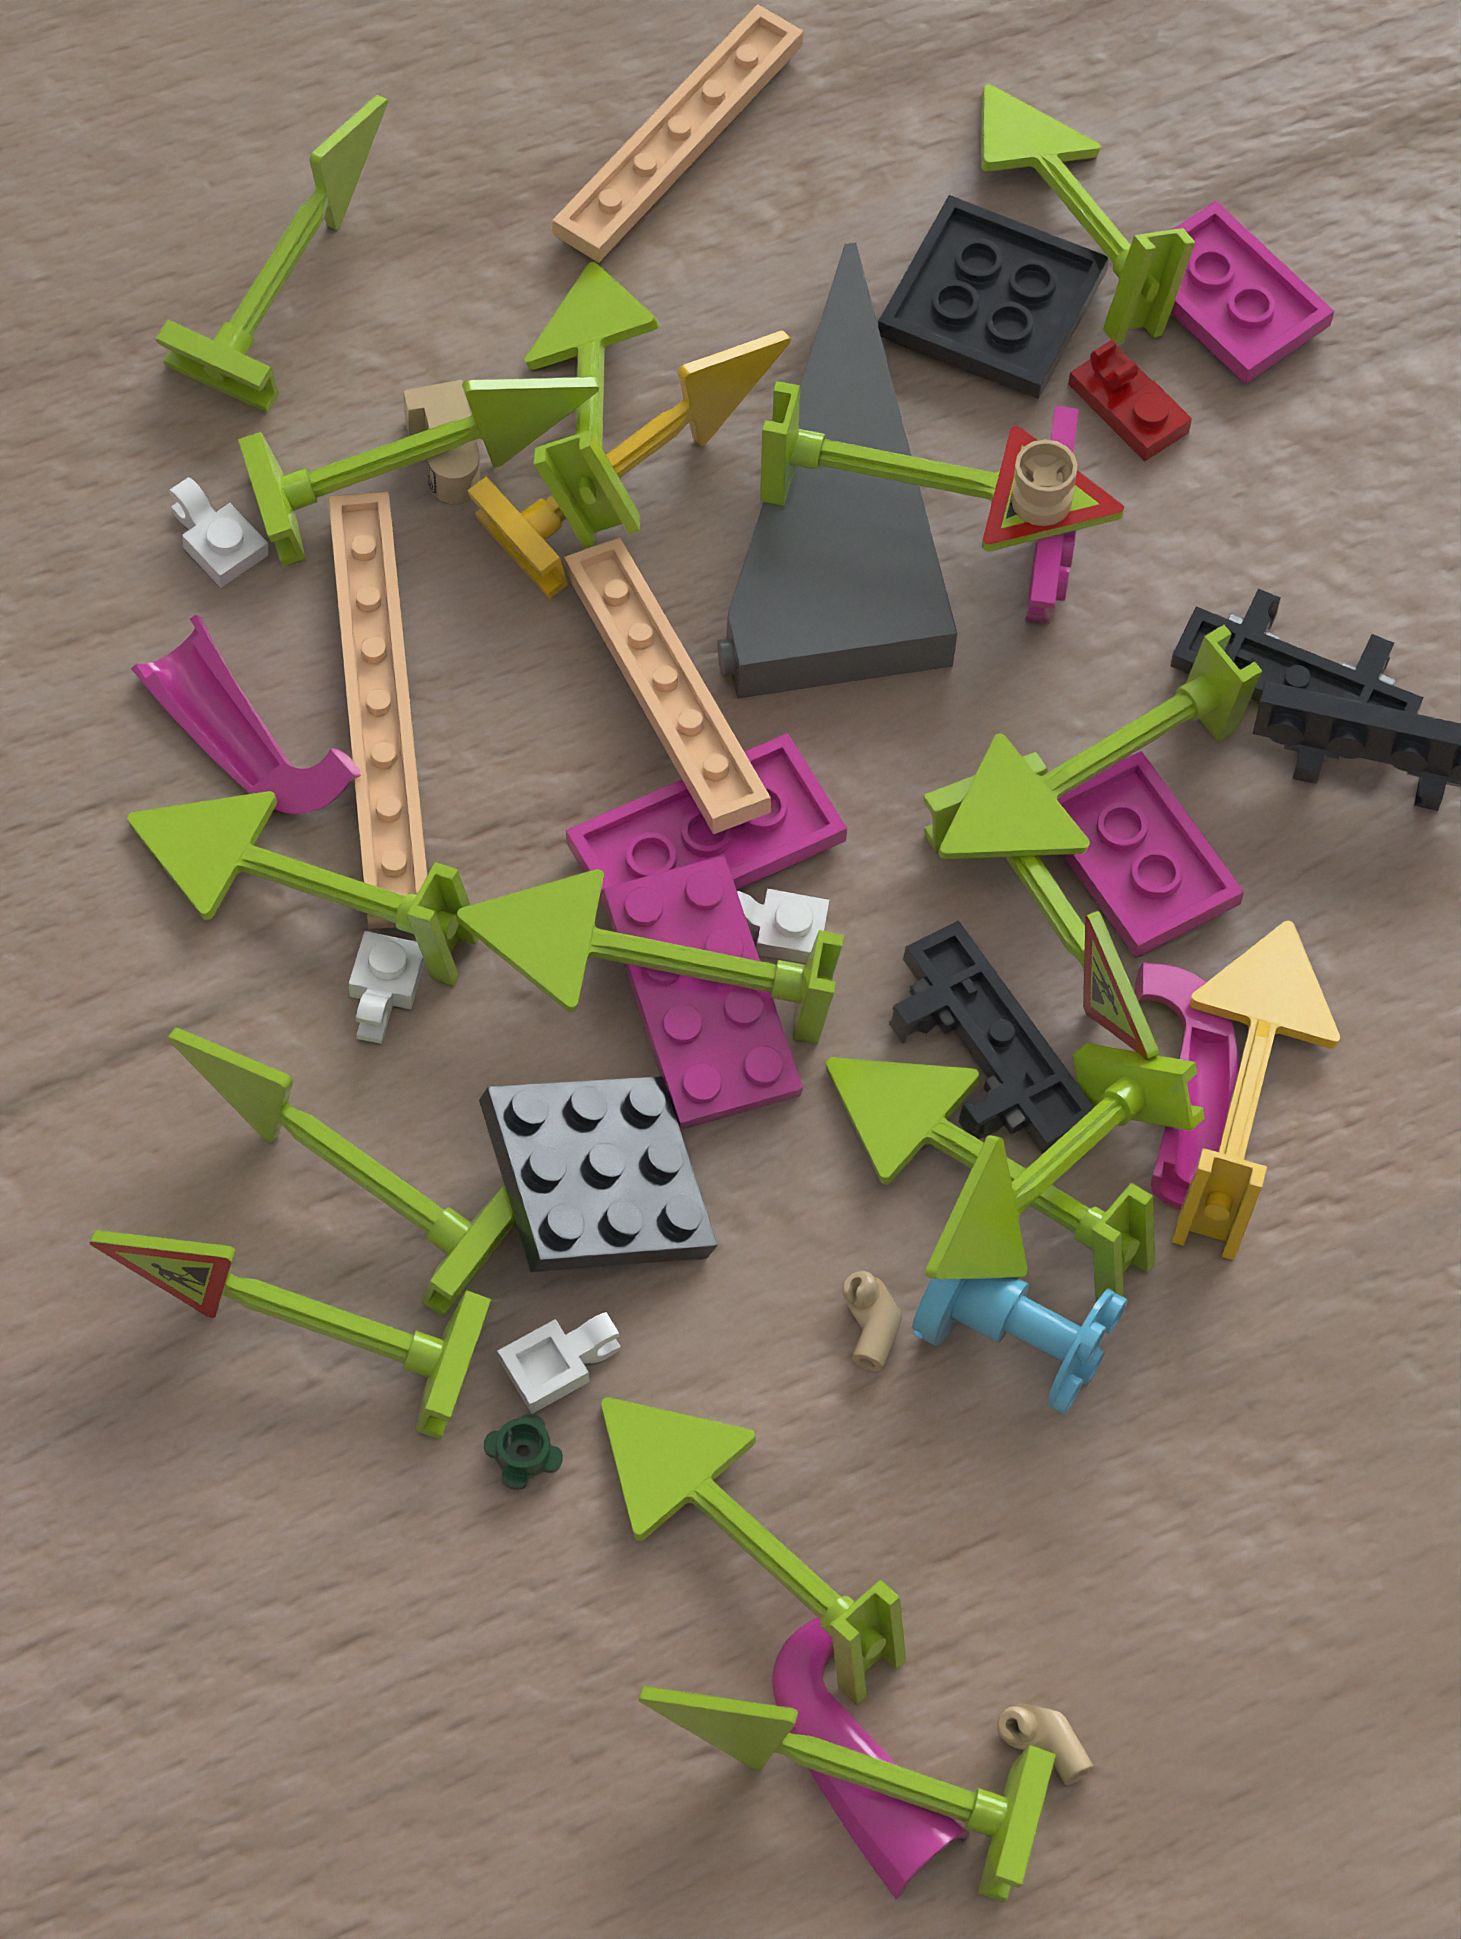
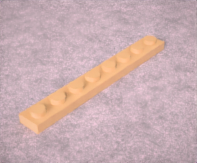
[328,491,427,930]

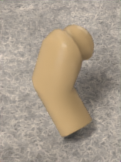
[842,1271,902,1372]
[997,1704,1094,1785]

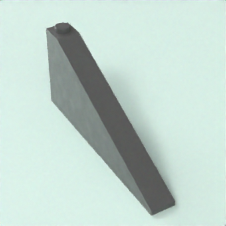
[717,242,958,698]

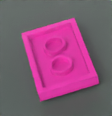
[1171,201,1335,384]
[1057,750,1244,958]

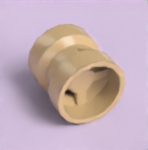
[1011,439,1078,526]

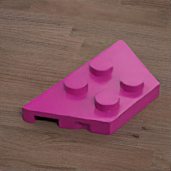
[1025,406,1079,623]

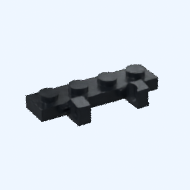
[1170,588,1424,714]
[1252,681,1461,811]
[889,920,1094,1154]

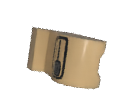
[403,380,480,504]

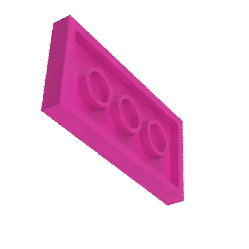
[566,733,847,909]
[602,855,803,1130]

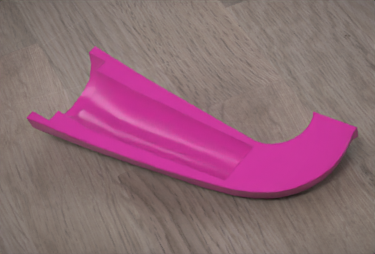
[131,614,361,814]
[1134,962,1239,1210]
[772,1617,970,1899]

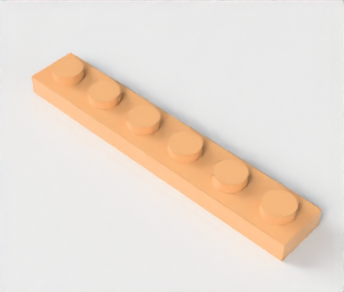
[552,4,804,263]
[564,537,771,834]

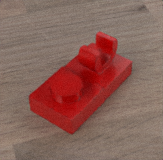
[1068,340,1192,462]

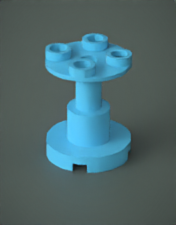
[912,1277,1128,1415]

